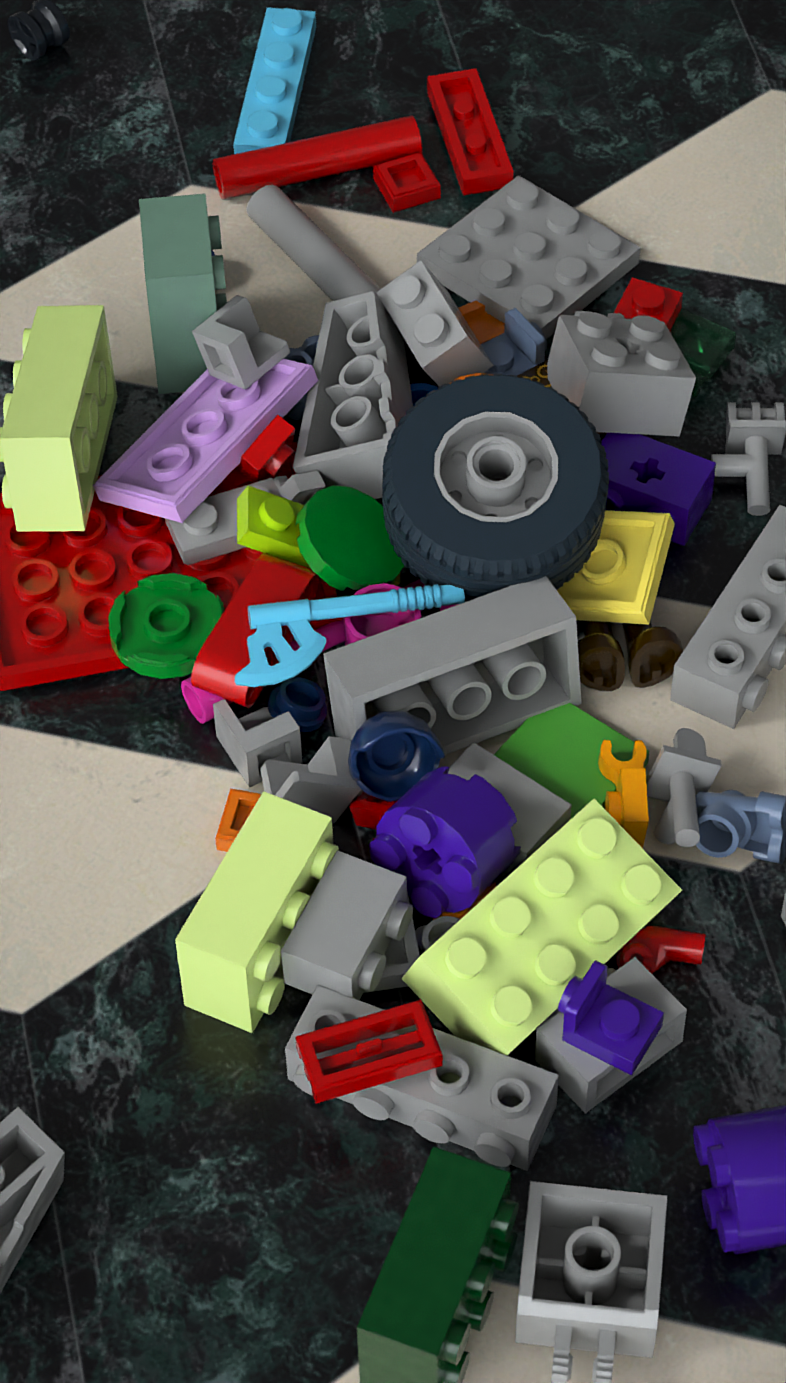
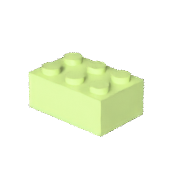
[175,791,339,1033]

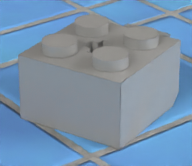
[547,311,696,437]
[515,1181,667,1383]

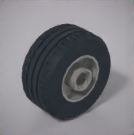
[382,374,609,602]

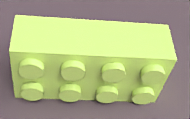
[0,305,117,532]
[401,798,682,1056]

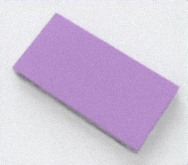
[93,359,318,523]

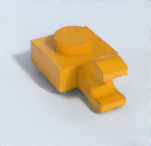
[598,740,649,848]

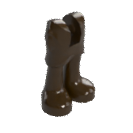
[578,620,683,691]

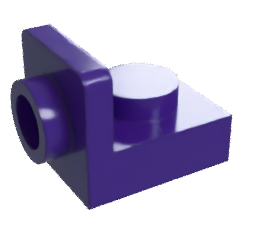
[558,960,664,1076]

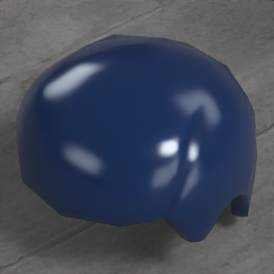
[348,710,445,802]

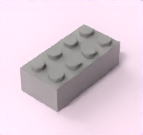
[323,576,582,755]

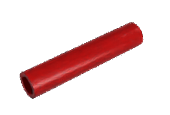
[213,115,422,199]

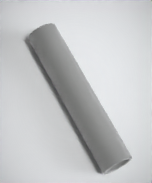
[247,185,386,308]

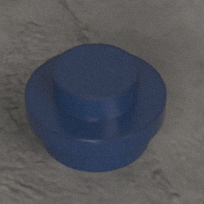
[268,677,327,732]

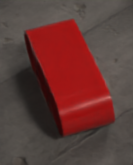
[191,553,320,708]

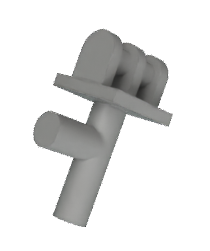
[711,402,786,516]
[646,728,722,847]

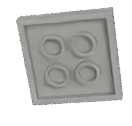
[417,175,641,339]

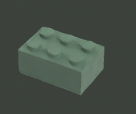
[139,193,227,394]

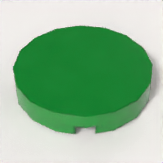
[296,485,404,591]
[108,573,224,679]

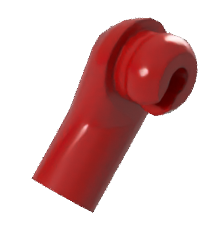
[616,926,706,974]

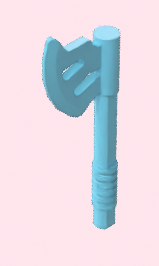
[234,584,465,687]

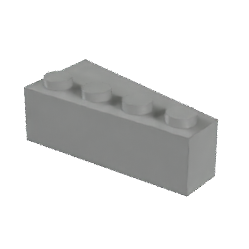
[293,291,413,499]

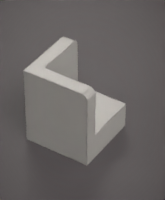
[192,295,290,390]
[213,699,302,787]
[260,736,361,824]

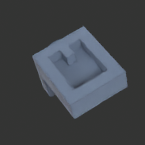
[481,308,547,376]

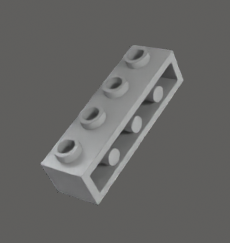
[670,505,786,729]
[285,985,559,1171]

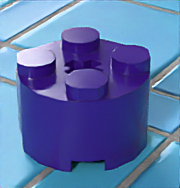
[369,766,521,918]
[693,1105,786,1254]

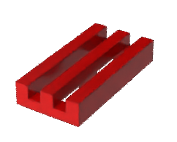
[295,999,443,1104]

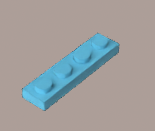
[233,8,316,154]

